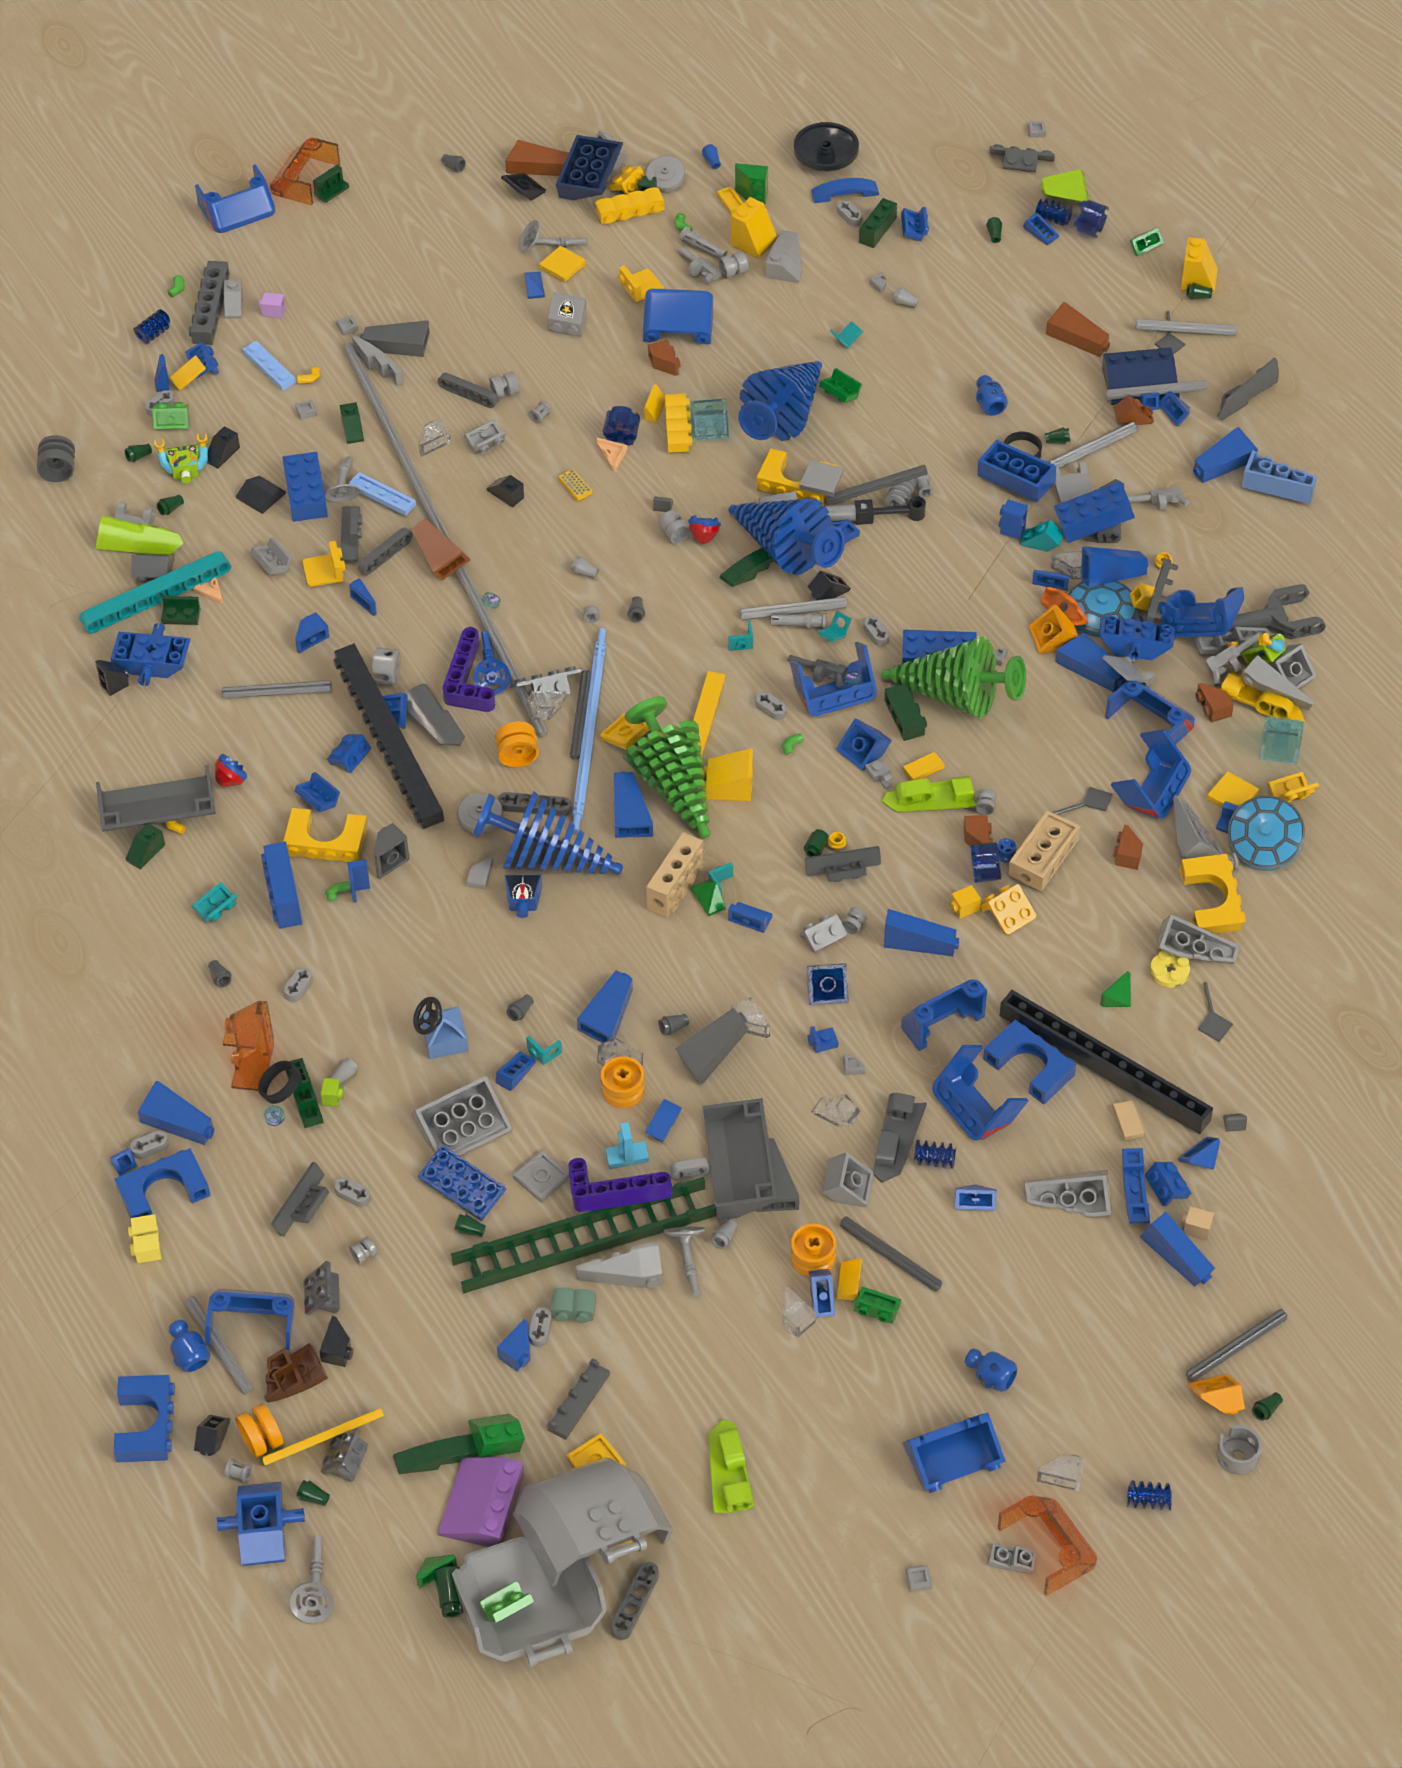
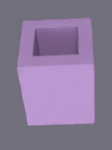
[259,292,286,318]

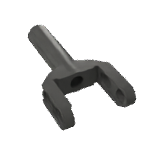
[1229,584,1326,639]

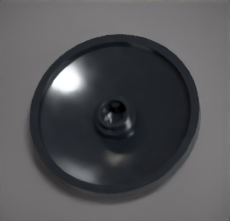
[794,122,859,171]

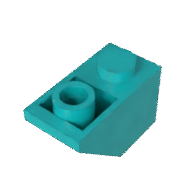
[1020,520,1064,552]

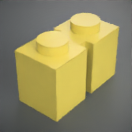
[128,1214,162,1264]

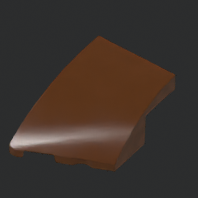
[264,1343,328,1403]

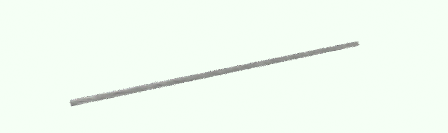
[343,342,547,737]

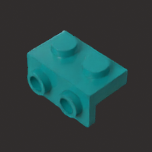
[192,882,238,924]

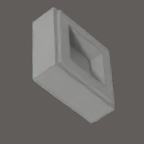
[1028,121,1046,137]
[336,315,359,335]
[295,400,317,420]
[906,1565,932,1592]

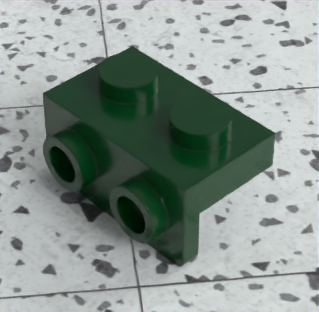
[313,164,349,203]

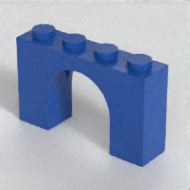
[983,1020,1076,1104]
[114,1148,211,1218]
[113,1375,175,1462]

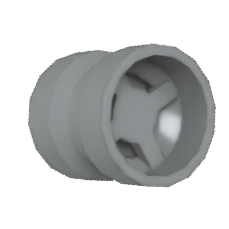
[976,789,996,815]
[842,907,867,934]
[349,1236,378,1264]

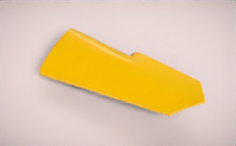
[1221,671,1305,726]

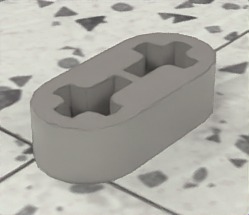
[837,201,862,226]
[145,390,175,417]
[864,616,889,646]
[756,692,786,720]
[284,968,313,1002]
[130,1131,169,1159]
[670,1158,710,1180]
[335,1177,371,1207]
[529,1307,552,1347]

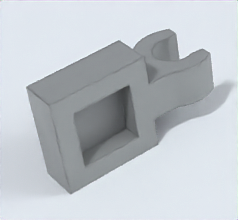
[865,758,892,789]

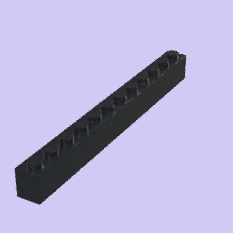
[333,643,444,829]
[999,990,1213,1134]

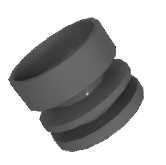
[37,435,75,482]

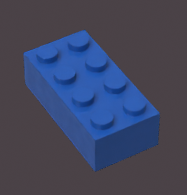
[978,440,1056,502]
[282,452,328,522]
[1054,481,1135,543]
[902,629,977,665]
[261,842,302,929]

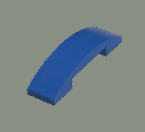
[811,178,879,203]
[1122,1148,1150,1224]

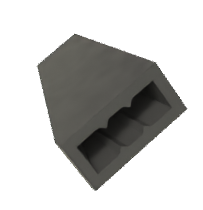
[360,320,430,357]
[675,1008,749,1085]
[758,1138,799,1212]

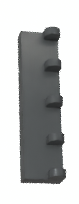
[1144,558,1178,623]
[547,1358,610,1440]

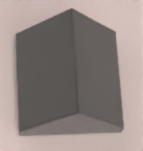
[653,496,673,512]
[1223,1113,1247,1132]

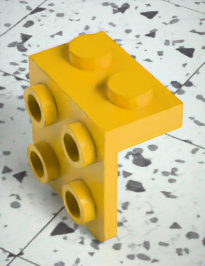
[618,265,664,302]
[303,541,346,587]
[1267,771,1319,803]
[980,884,1036,935]

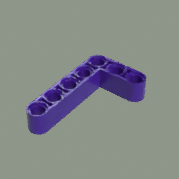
[442,627,496,712]
[568,1158,673,1212]

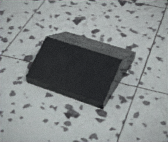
[501,173,546,201]
[236,475,286,514]

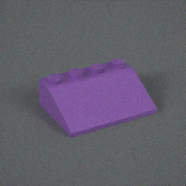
[438,1457,524,1547]

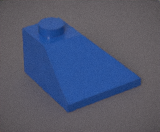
[836,718,892,770]

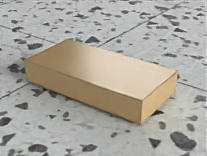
[1113,1100,1144,1141]

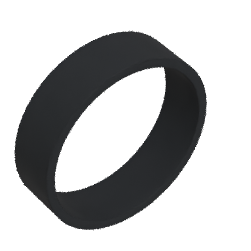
[1004,431,1042,458]
[258,1060,301,1104]

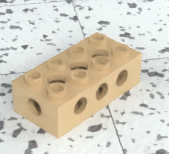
[1008,810,1081,892]
[646,832,705,918]

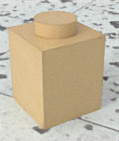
[1181,1206,1214,1240]

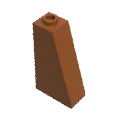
[505,140,569,176]
[1046,302,1110,357]
[411,518,470,580]

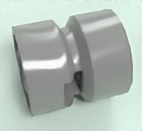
[718,251,749,279]
[489,372,520,399]
[658,510,690,544]

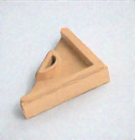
[596,437,628,472]
[193,578,223,604]

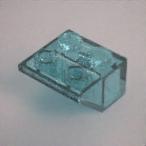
[691,399,729,441]

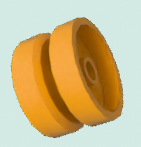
[495,721,539,768]
[601,1056,645,1108]
[791,1224,836,1277]
[235,1403,284,1459]

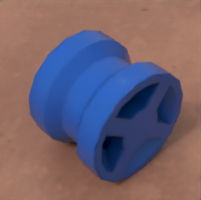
[997,838,1016,863]

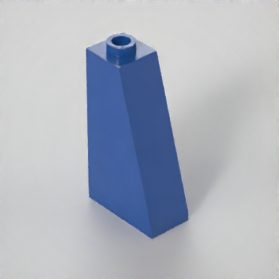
[1193,427,1258,483]
[1081,546,1149,587]
[1055,633,1127,692]
[614,772,653,838]
[884,909,960,957]
[577,970,633,1048]
[138,1081,214,1145]
[1140,1212,1215,1287]

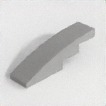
[352,336,403,386]
[1195,627,1270,654]

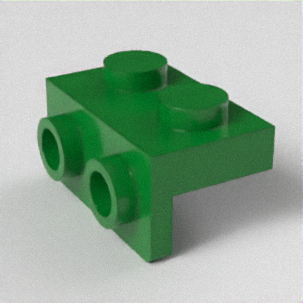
[819,368,862,403]
[854,1286,902,1324]

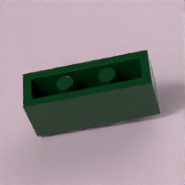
[859,198,897,248]
[884,683,927,741]

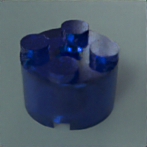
[1074,200,1109,238]
[603,406,640,445]
[970,842,1001,883]

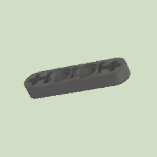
[437,372,499,408]
[357,527,413,576]
[498,792,571,816]
[611,1562,659,1640]

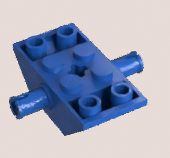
[1100,616,1175,660]
[111,623,191,686]
[216,1482,305,1566]

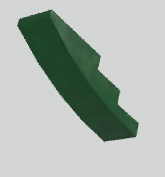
[719,548,775,587]
[285,1058,324,1128]
[393,1434,479,1475]

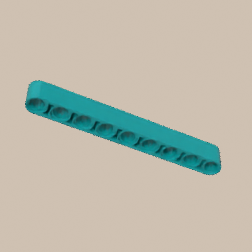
[79,551,231,634]

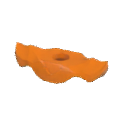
[1041,587,1088,625]

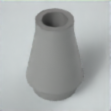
[893,287,919,308]
[571,557,599,578]
[330,1057,358,1084]
[712,1219,738,1249]

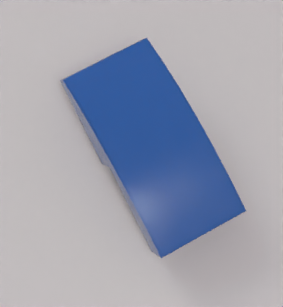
[645,1099,682,1142]

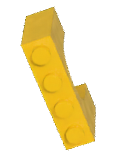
[757,448,837,506]
[283,808,368,862]
[1179,854,1246,934]

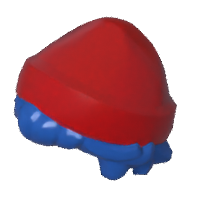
[688,515,721,544]
[214,754,247,787]

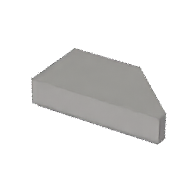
[466,857,493,889]

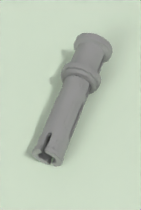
[680,227,728,258]
[771,612,827,629]

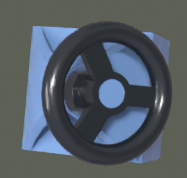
[413,997,468,1059]

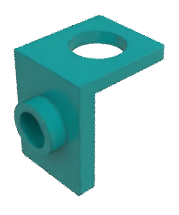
[830,321,863,349]
[818,611,852,642]
[728,621,753,651]
[708,862,733,896]
[526,1036,562,1065]

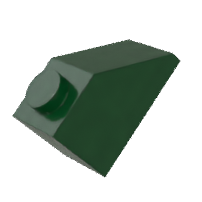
[339,402,364,444]
[126,823,165,870]

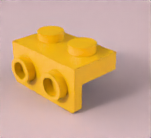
[608,165,645,195]

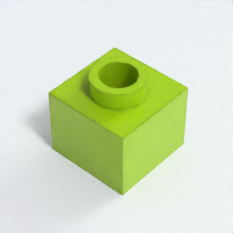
[321,1078,344,1107]

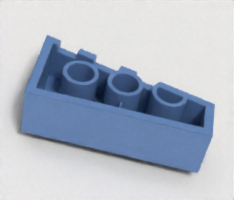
[1241,450,1317,504]

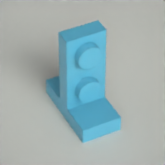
[605,1122,649,1169]

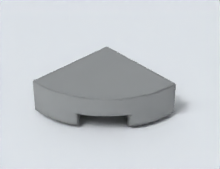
[870,272,886,293]
[992,648,1008,666]
[843,1055,865,1075]

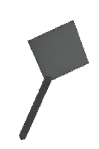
[1155,311,1186,354]
[1053,787,1113,815]
[1198,982,1233,1042]

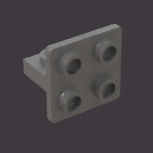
[303,1261,340,1315]
[321,1428,369,1482]

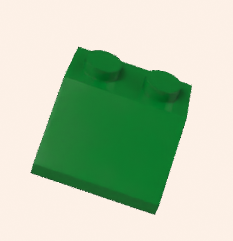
[735,163,768,204]
[468,1414,525,1458]

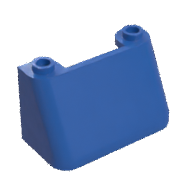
[643,289,713,344]
[1159,587,1244,637]
[901,979,987,1051]
[902,1412,1006,1493]

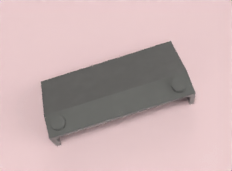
[96,765,216,832]
[703,1098,778,1220]

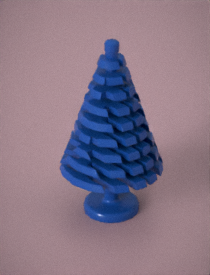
[738,361,822,441]
[728,498,845,575]
[472,790,623,875]

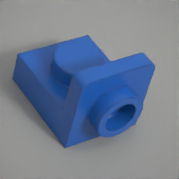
[807,1026,839,1053]

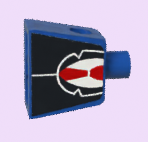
[505,875,542,918]

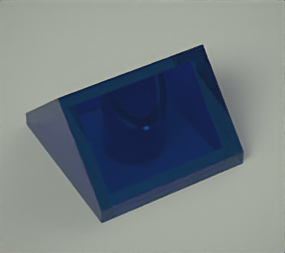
[807,963,849,1005]

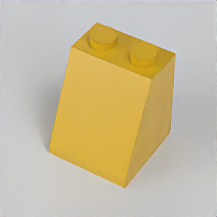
[731,197,777,258]
[1181,237,1218,294]
[702,749,753,801]

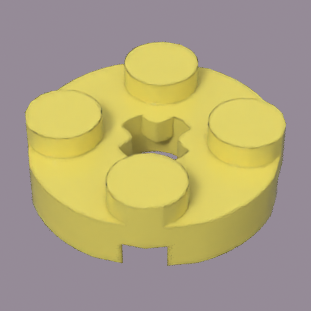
[1150,950,1190,988]

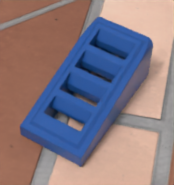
[1023,213,1059,245]
[154,354,170,392]
[349,578,377,616]
[496,1052,536,1091]

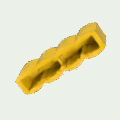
[595,187,664,224]
[665,393,692,453]

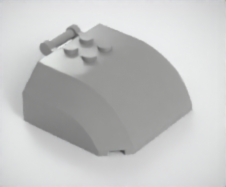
[514,1457,673,1587]
[452,1535,607,1667]

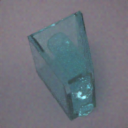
[1259,716,1304,764]

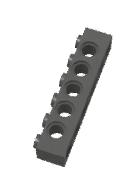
[189,261,230,345]

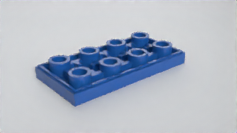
[418,1145,507,1221]

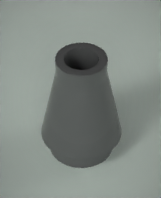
[441,154,466,172]
[627,596,645,622]
[208,960,231,987]
[506,994,534,1021]
[658,1014,689,1035]

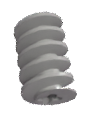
[884,479,916,507]

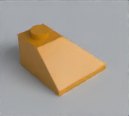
[1029,604,1078,654]
[1188,1374,1245,1415]

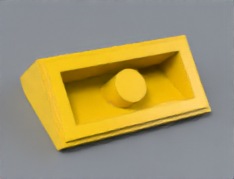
[644,384,665,422]
[837,1259,862,1301]

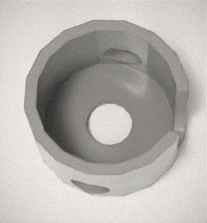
[372,647,401,686]
[1217,1425,1262,1474]

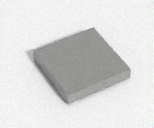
[799,460,844,497]
[513,1150,570,1203]

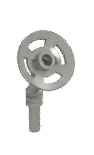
[519,220,588,252]
[325,456,360,502]
[664,1226,705,1297]
[290,1536,334,1623]

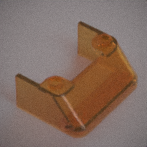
[270,137,340,206]
[223,1001,274,1091]
[998,1495,1097,1596]

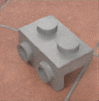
[464,420,507,454]
[251,537,292,575]
[799,914,847,952]

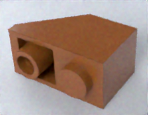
[648,340,681,376]
[1113,395,1154,426]
[1195,683,1234,722]
[964,815,993,857]
[1113,824,1143,870]

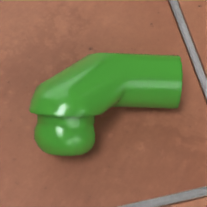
[674,213,693,231]
[168,275,184,297]
[781,733,804,755]
[325,881,350,901]

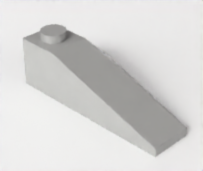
[1173,795,1223,859]
[1157,914,1240,964]

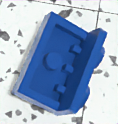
[901,207,929,241]
[327,734,371,773]
[294,772,340,812]
[1145,1162,1192,1206]

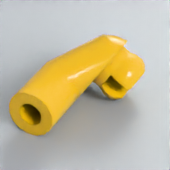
[297,367,321,384]
[165,820,186,834]

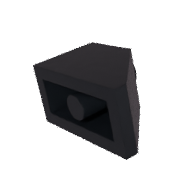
[207,426,240,469]
[487,475,524,508]
[807,570,851,600]
[95,660,129,696]
[319,1316,354,1367]
[194,1415,230,1456]

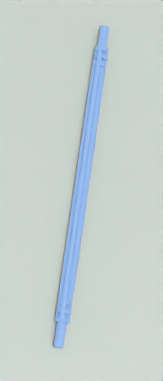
[572,628,606,834]

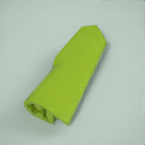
[96,515,184,554]
[882,776,976,812]
[708,1419,755,1514]

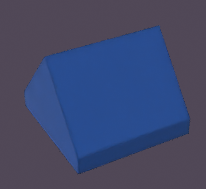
[1139,393,1159,410]
[110,1148,137,1175]

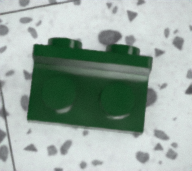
[161,596,201,625]

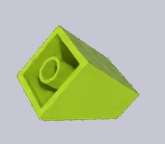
[1040,169,1091,206]

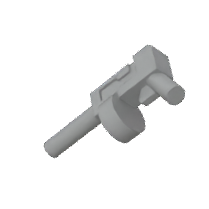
[678,246,721,285]
[1127,486,1190,510]
[1206,633,1260,685]

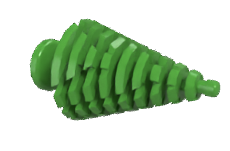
[881,637,1026,718]
[624,696,710,838]

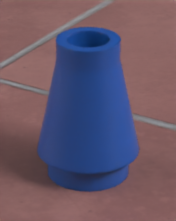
[702,144,721,169]

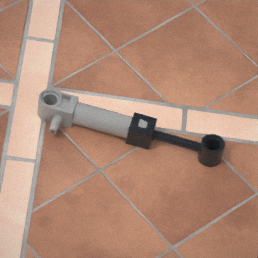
[817,496,926,525]

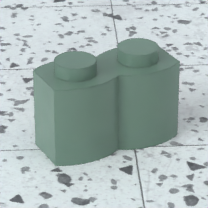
[551,1288,596,1323]

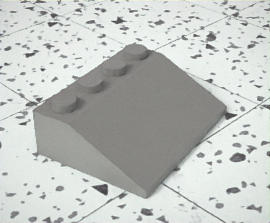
[411,1076,513,1156]

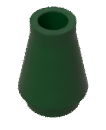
[986,217,1002,243]
[1186,283,1213,300]
[1045,427,1071,444]
[124,443,152,462]
[157,495,184,515]
[454,1214,486,1237]
[1252,1392,1283,1421]
[296,1480,330,1506]

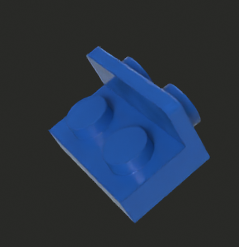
[185,342,219,378]

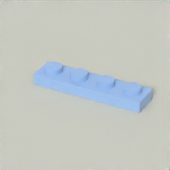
[242,341,296,391]
[349,472,416,516]

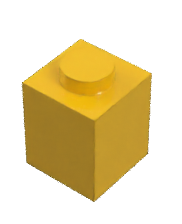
[1129,583,1160,611]
[950,885,981,919]

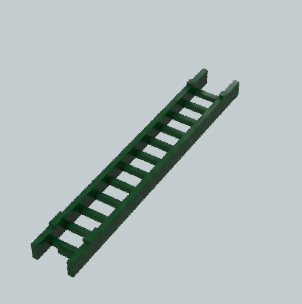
[451,1177,717,1294]

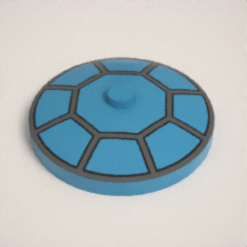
[1065,581,1138,637]
[1228,796,1305,871]

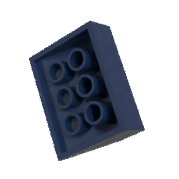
[556,135,623,200]
[1102,347,1180,405]

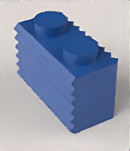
[998,499,1028,540]

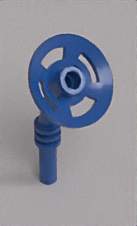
[474,631,510,695]

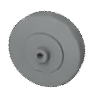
[646,155,686,192]
[457,793,503,833]

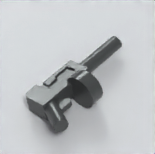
[788,655,847,687]

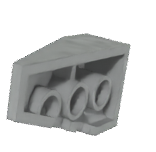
[766,230,802,283]
[1240,655,1315,710]
[1025,1170,1112,1217]
[576,1242,663,1288]

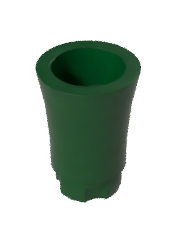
[433,1567,464,1618]

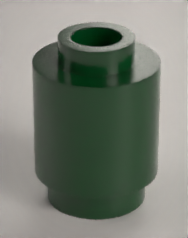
[804,829,828,857]

